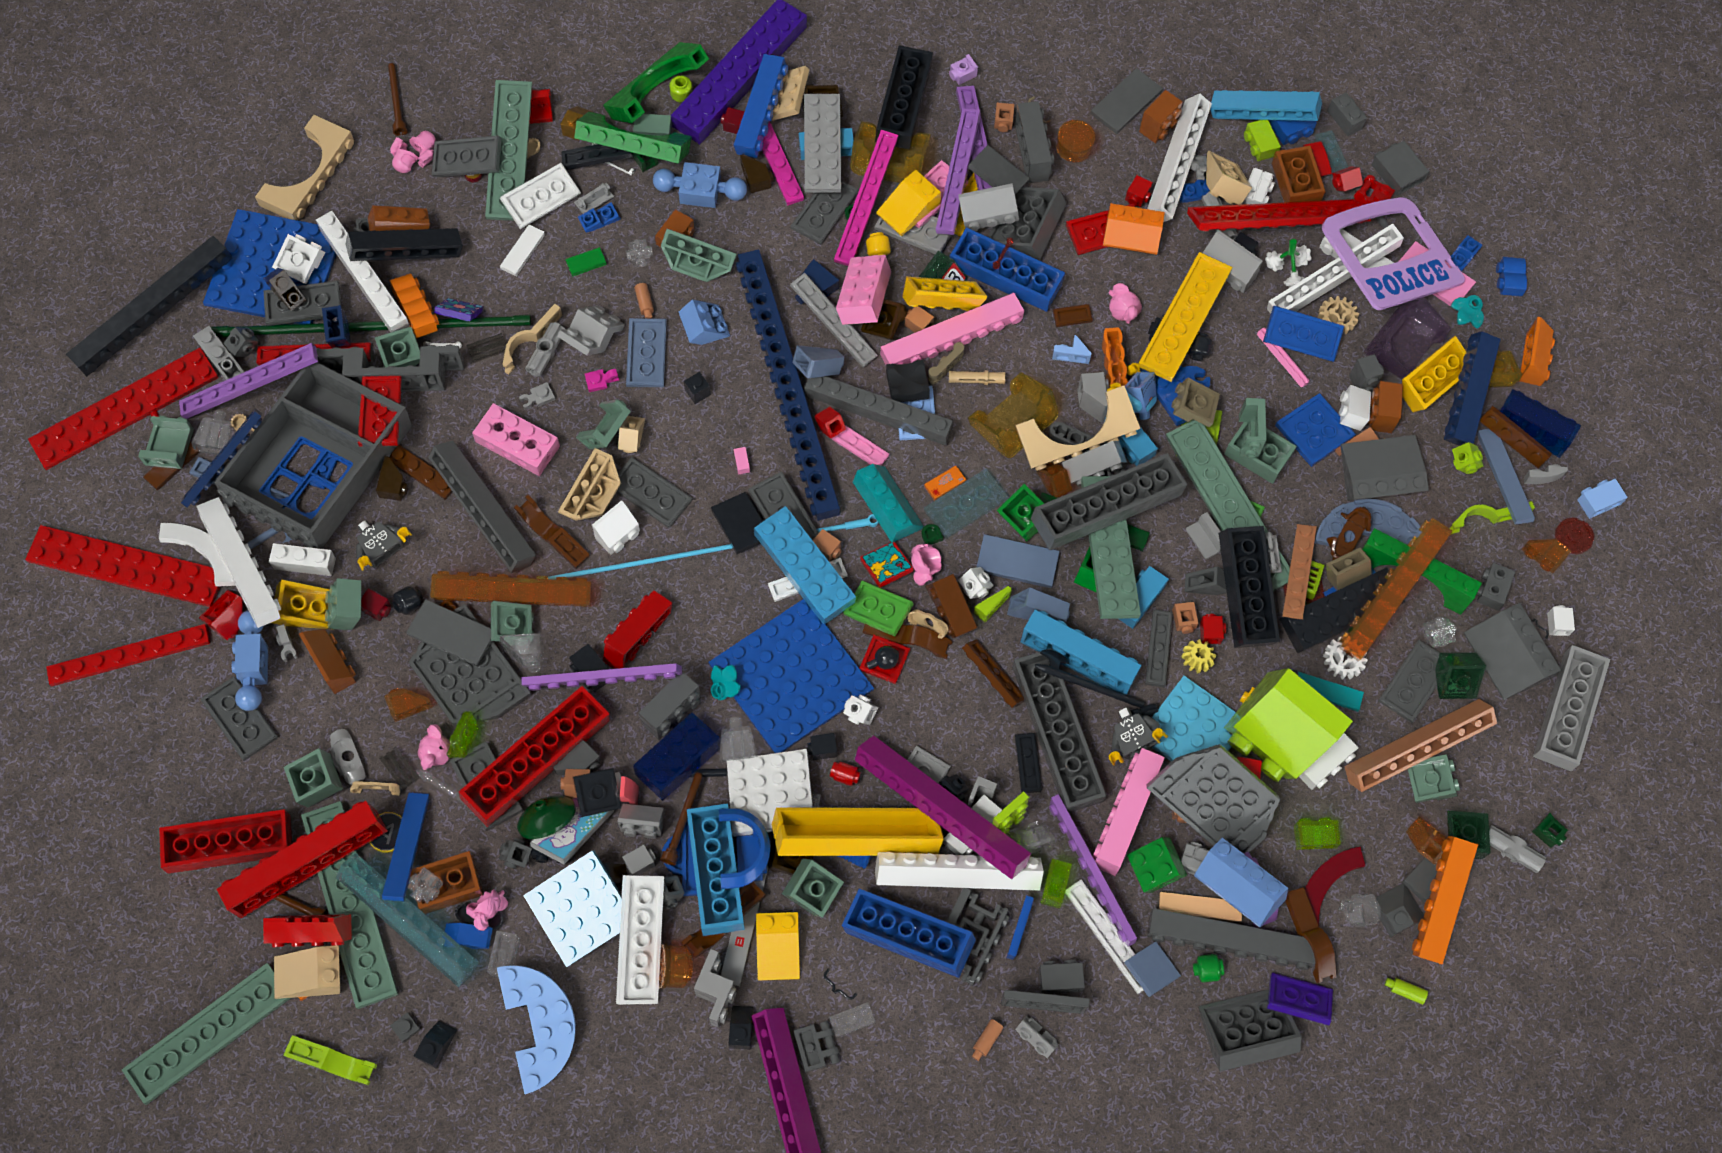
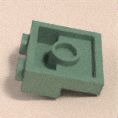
[491,601,534,647]
[1408,754,1460,803]

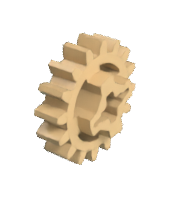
[1318,296,1359,334]

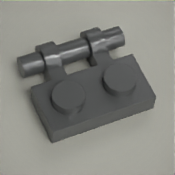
[794,1021,840,1073]

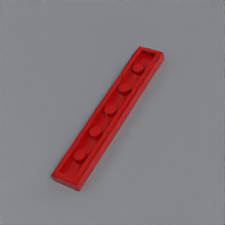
[257,342,371,365]

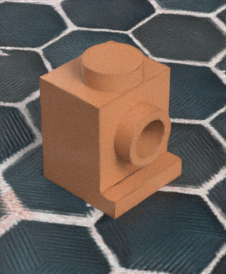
[994,103,1014,132]
[1172,602,1198,634]

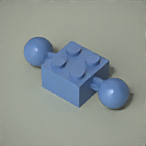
[653,162,747,208]
[232,610,268,711]

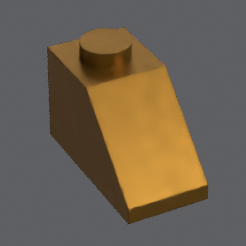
[560,106,592,141]

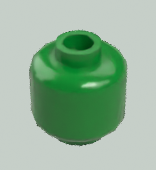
[1193,954,1224,983]

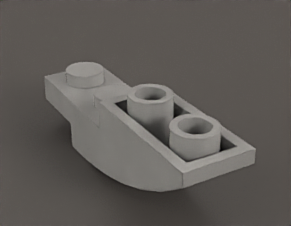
[193,326,244,381]

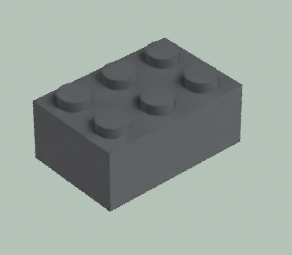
[639,671,701,740]

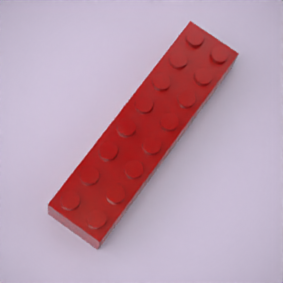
[458,686,609,827]
[217,801,388,918]

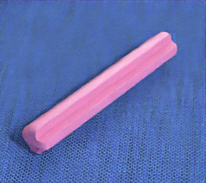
[1257,327,1309,387]

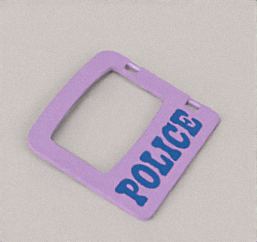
[1322,197,1465,310]

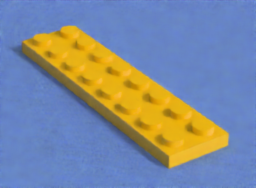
[1138,252,1232,382]

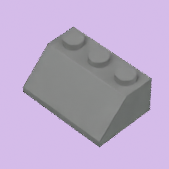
[959,183,1019,231]
[1203,230,1263,293]

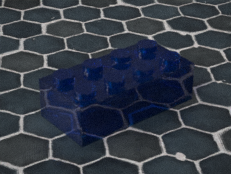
[1499,389,1581,458]
[633,713,721,801]

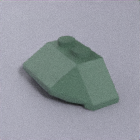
[661,229,736,282]

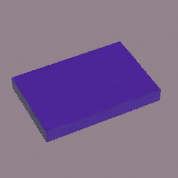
[1267,973,1333,1025]

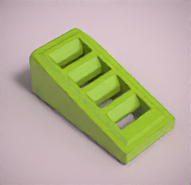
[1306,561,1324,600]
[974,586,1011,622]

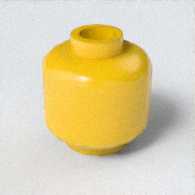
[866,232,891,256]

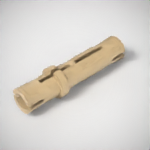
[949,370,1005,385]

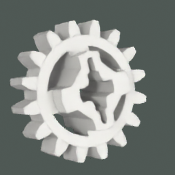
[1323,637,1368,679]

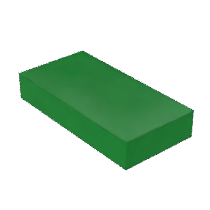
[565,247,607,277]

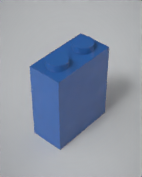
[1268,120,1317,146]

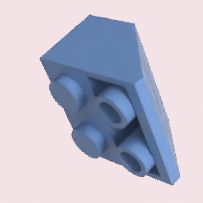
[679,299,730,345]

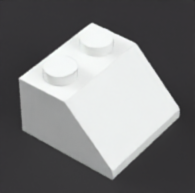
[592,500,640,555]

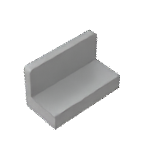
[1186,512,1221,559]
[967,776,997,808]

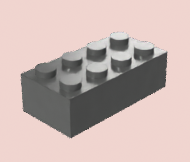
[1014,101,1054,183]

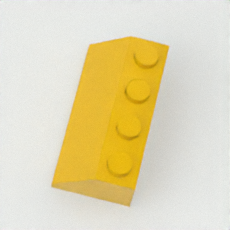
[903,276,987,311]
[1402,336,1466,412]

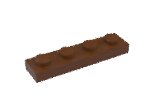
[1480,406,1552,468]
[389,445,452,500]
[962,639,1024,708]

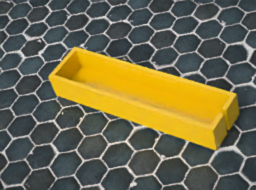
[771,807,944,856]

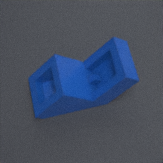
[442,923,493,949]

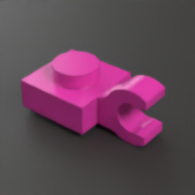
[585,369,619,392]

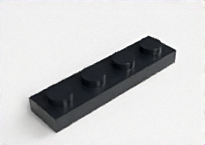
[561,144,633,170]

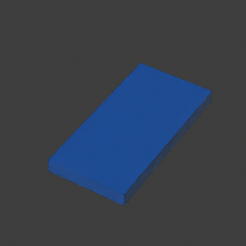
[1263,306,1344,362]

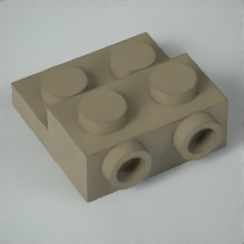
[1171,378,1220,427]

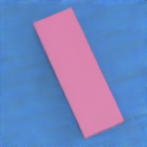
[832,425,889,466]

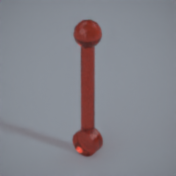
[993,238,1014,269]

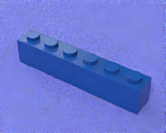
[734,54,788,158]

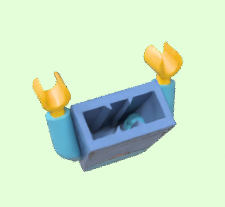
[1107,363,1157,420]

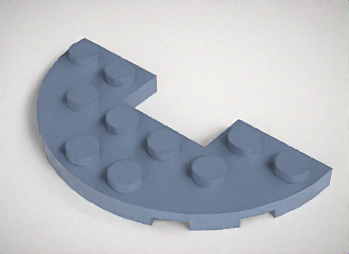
[1314,499,1431,557]

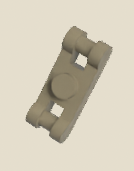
[928,342,964,384]

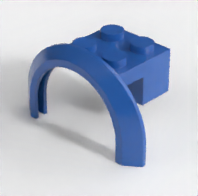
[719,809,770,889]

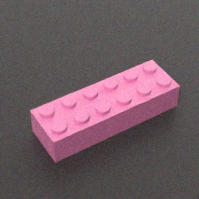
[1092,748,1165,876]

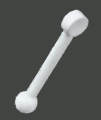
[423,341,462,349]

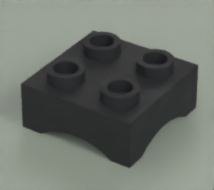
[886,360,930,402]

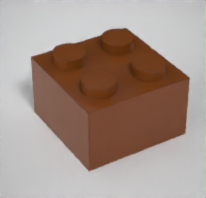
[1139,90,1183,144]
[1367,381,1403,434]

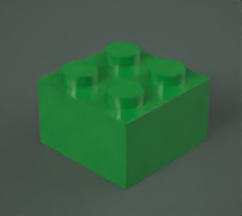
[997,484,1044,542]
[1127,837,1187,893]

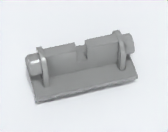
[574,183,614,214]
[1265,532,1282,573]
[1015,1016,1059,1058]

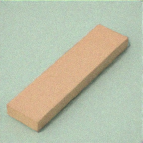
[1158,892,1242,923]

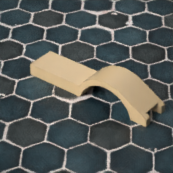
[503,304,562,375]

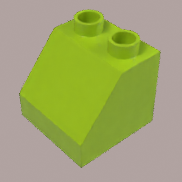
[1224,668,1353,782]

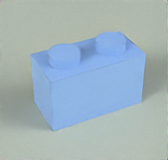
[1577,479,1628,519]

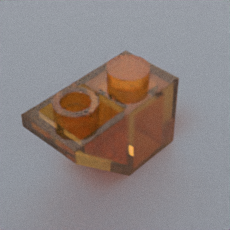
[1521,539,1571,573]
[1406,817,1447,865]

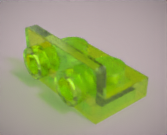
[447,711,479,758]

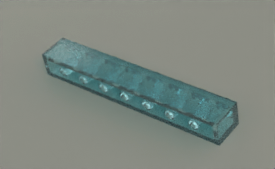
[336,853,479,987]

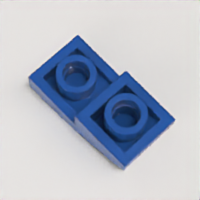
[1179,179,1210,203]
[578,202,621,233]
[1446,235,1483,272]

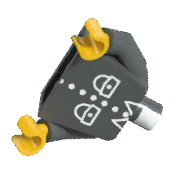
[356,521,412,571]
[1109,708,1168,766]

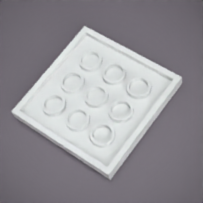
[727,749,813,837]

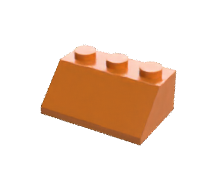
[1103,203,1165,255]
[1519,317,1555,386]

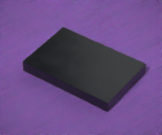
[711,492,763,555]

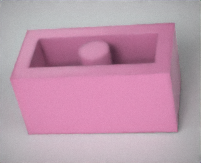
[734,447,750,474]

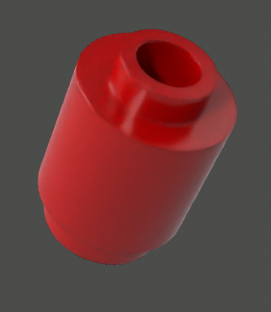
[829,761,861,786]

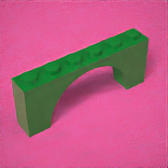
[603,42,709,123]
[574,112,692,164]
[1362,528,1482,615]

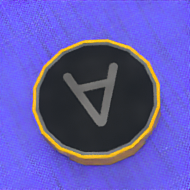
[369,812,402,853]

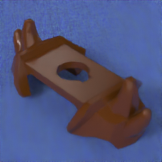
[1326,507,1371,561]

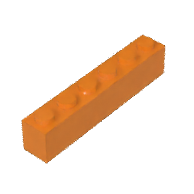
[1412,836,1478,964]

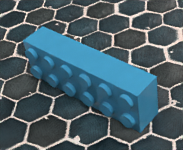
[754,506,856,624]
[1020,610,1141,695]
[687,804,745,936]

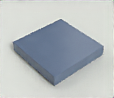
[1124,942,1181,997]

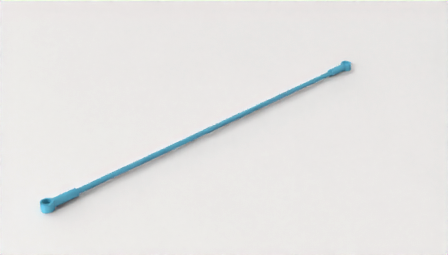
[465,514,879,599]

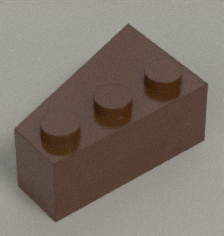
[925,574,977,638]

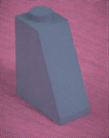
[792,345,844,378]
[1007,588,1070,622]

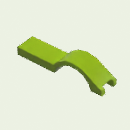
[1448,501,1535,535]
[283,1035,377,1086]

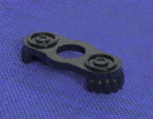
[455,903,504,930]

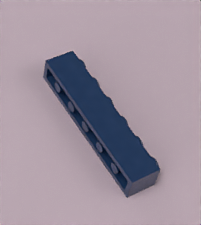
[1444,331,1501,446]

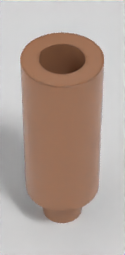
[634,283,654,319]
[972,1019,1004,1061]

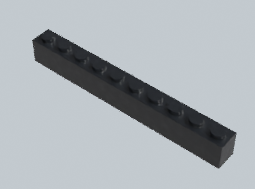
[66,236,233,377]

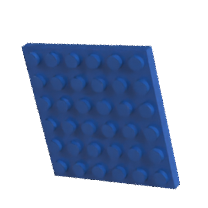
[203,209,336,324]
[708,599,874,753]

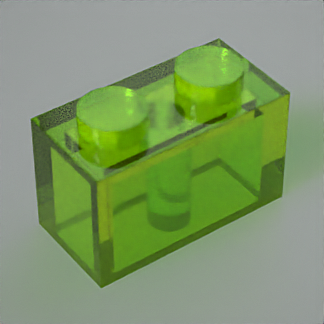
[1293,817,1341,850]
[1040,859,1072,909]

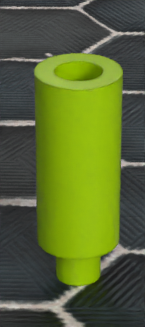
[1384,978,1428,1005]

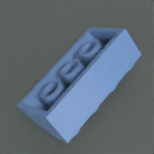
[1194,838,1288,927]

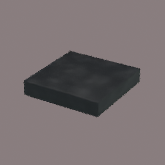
[573,768,622,817]

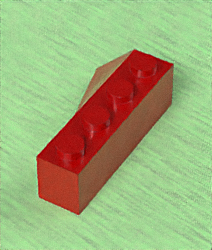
[263,914,352,947]

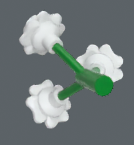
[1265,239,1312,288]

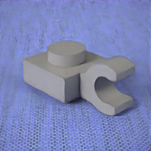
[1190,155,1207,180]
[275,624,298,663]

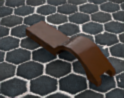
[514,494,590,569]
[862,624,952,659]
[682,882,765,958]
[1285,887,1336,983]

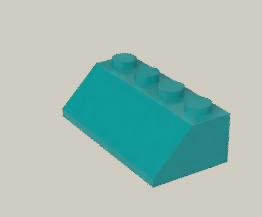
[853,464,924,543]

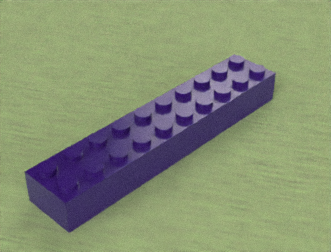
[671,0,807,145]

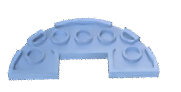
[497,965,576,1094]

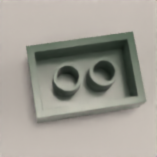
[1224,422,1297,484]

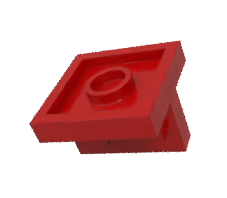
[530,89,553,124]

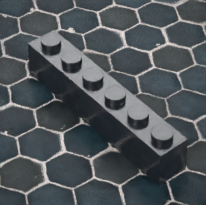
[345,228,463,261]

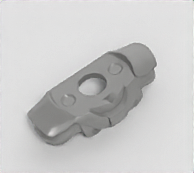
[330,729,366,785]

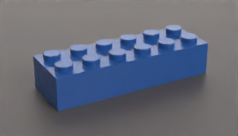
[949,227,1065,312]
[842,889,976,978]

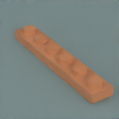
[1283,524,1317,619]

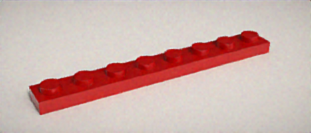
[46,624,210,687]

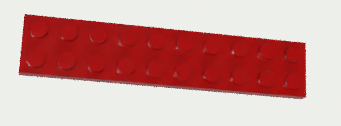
[1187,199,1371,231]
[28,347,219,470]
[25,525,220,607]

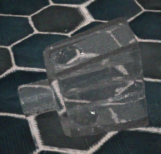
[192,410,232,455]
[719,717,758,766]

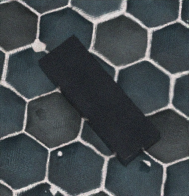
[1014,733,1042,793]

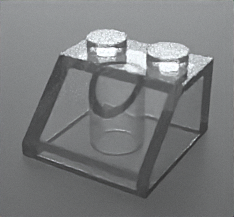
[500,633,545,672]
[1007,821,1055,856]

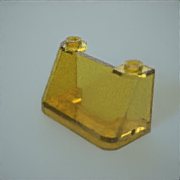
[850,121,931,183]
[968,372,1058,458]

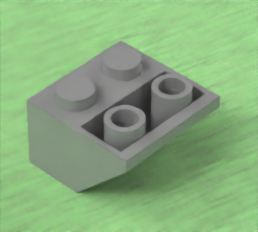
[1077,372,1109,422]
[618,804,665,839]

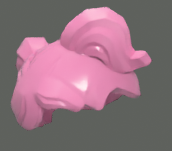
[1109,283,1142,324]
[911,544,942,586]
[418,724,453,770]
[466,889,508,931]

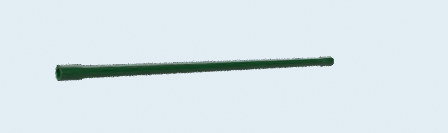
[211,315,531,337]

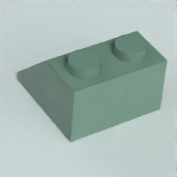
[375,327,420,368]

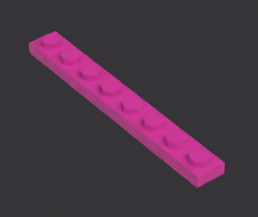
[834,130,898,266]

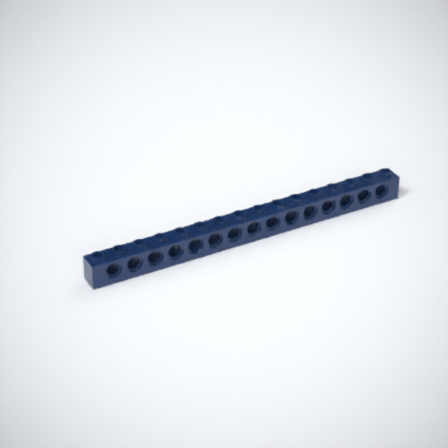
[736,249,840,521]

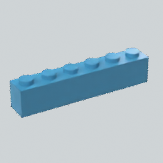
[1210,90,1322,121]

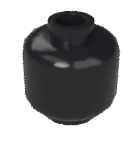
[1187,333,1212,361]
[392,586,423,615]

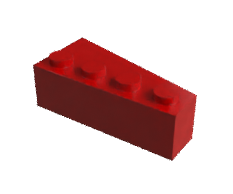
[603,590,672,669]

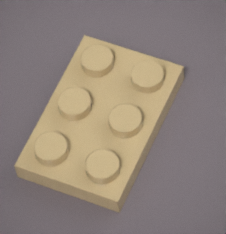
[772,66,809,121]

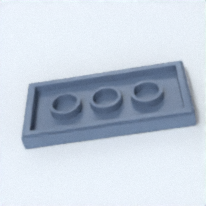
[626,318,667,387]
[976,534,1059,588]

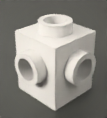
[958,567,993,599]
[843,694,879,725]

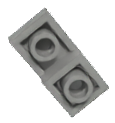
[1524,464,1568,484]

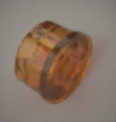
[1057,120,1095,162]
[659,944,693,989]

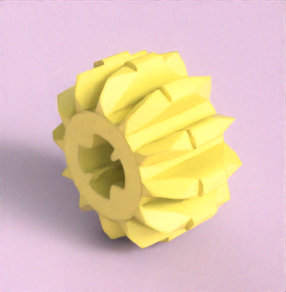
[1181,639,1216,674]

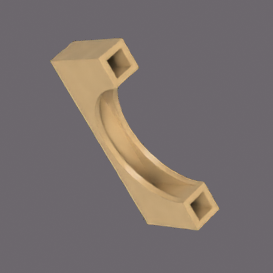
[255,115,354,221]
[1015,385,1140,471]

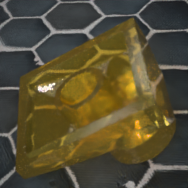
[1488,351,1522,388]

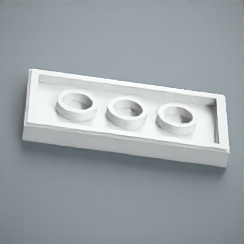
[500,163,581,229]

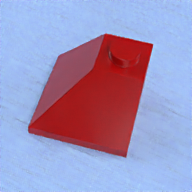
[199,590,242,640]

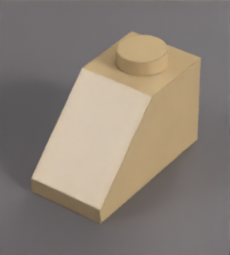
[618,416,645,453]

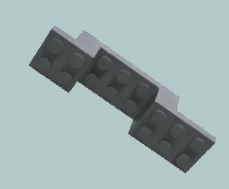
[316,344,464,392]

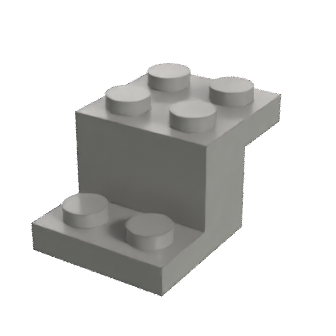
[557,305,625,356]
[694,949,737,1028]

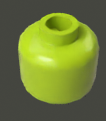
[669,76,693,102]

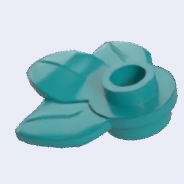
[1451,295,1484,329]
[711,665,741,700]

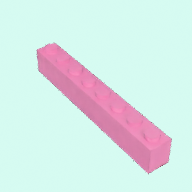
[880,293,1024,365]

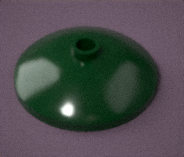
[517,795,576,839]

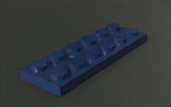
[181,408,262,508]

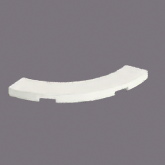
[159,523,236,586]

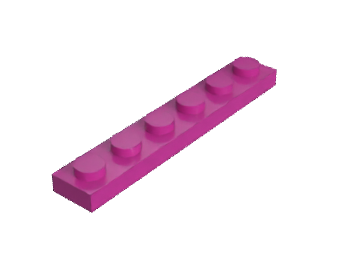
[762,121,804,206]

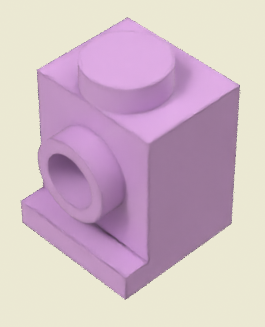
[949,54,978,85]

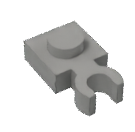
[519,382,555,410]

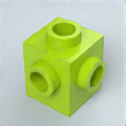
[1452,442,1484,474]

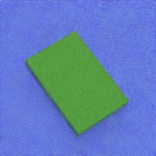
[843,581,914,637]

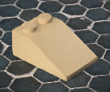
[1206,151,1252,205]
[274,945,340,999]

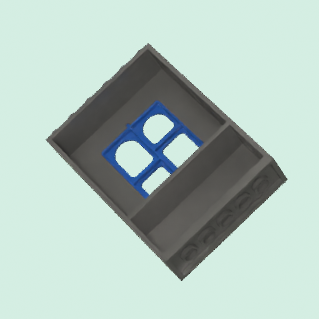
[214,362,412,549]

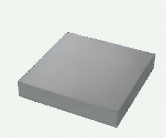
[907,746,951,784]

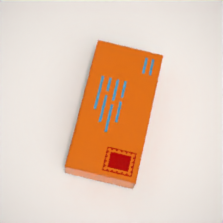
[924,465,966,501]

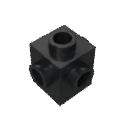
[939,774,969,801]

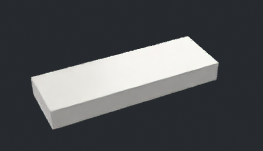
[500,225,545,276]

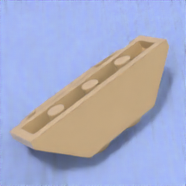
[558,448,621,521]

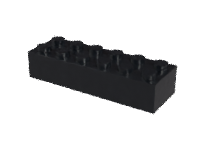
[875,45,933,150]
[1218,526,1280,648]
[1279,568,1405,654]

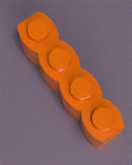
[389,273,439,338]
[1102,327,1128,388]

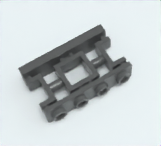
[947,888,1010,986]

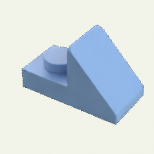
[1052,335,1091,364]

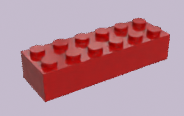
[159,809,292,874]

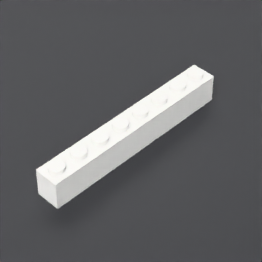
[1147,94,1212,222]
[316,211,410,333]
[1267,224,1404,314]
[196,497,281,628]
[875,852,1044,890]

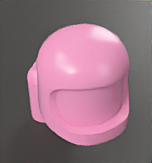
[409,130,436,168]
[390,137,418,173]

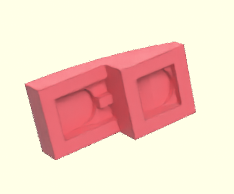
[620,776,639,805]

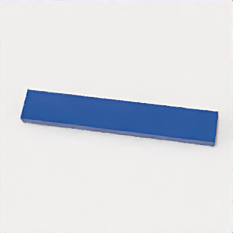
[382,793,429,901]

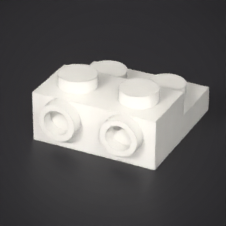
[272,234,325,284]

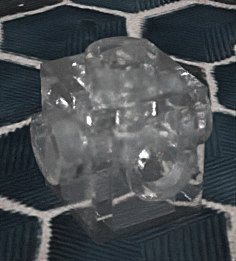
[626,239,653,269]
[1423,617,1457,648]
[408,867,443,904]

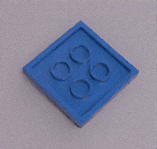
[1275,393,1356,467]

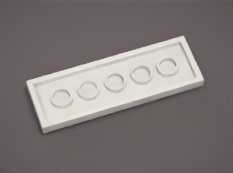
[616,875,664,1005]

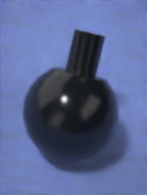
[866,646,899,670]

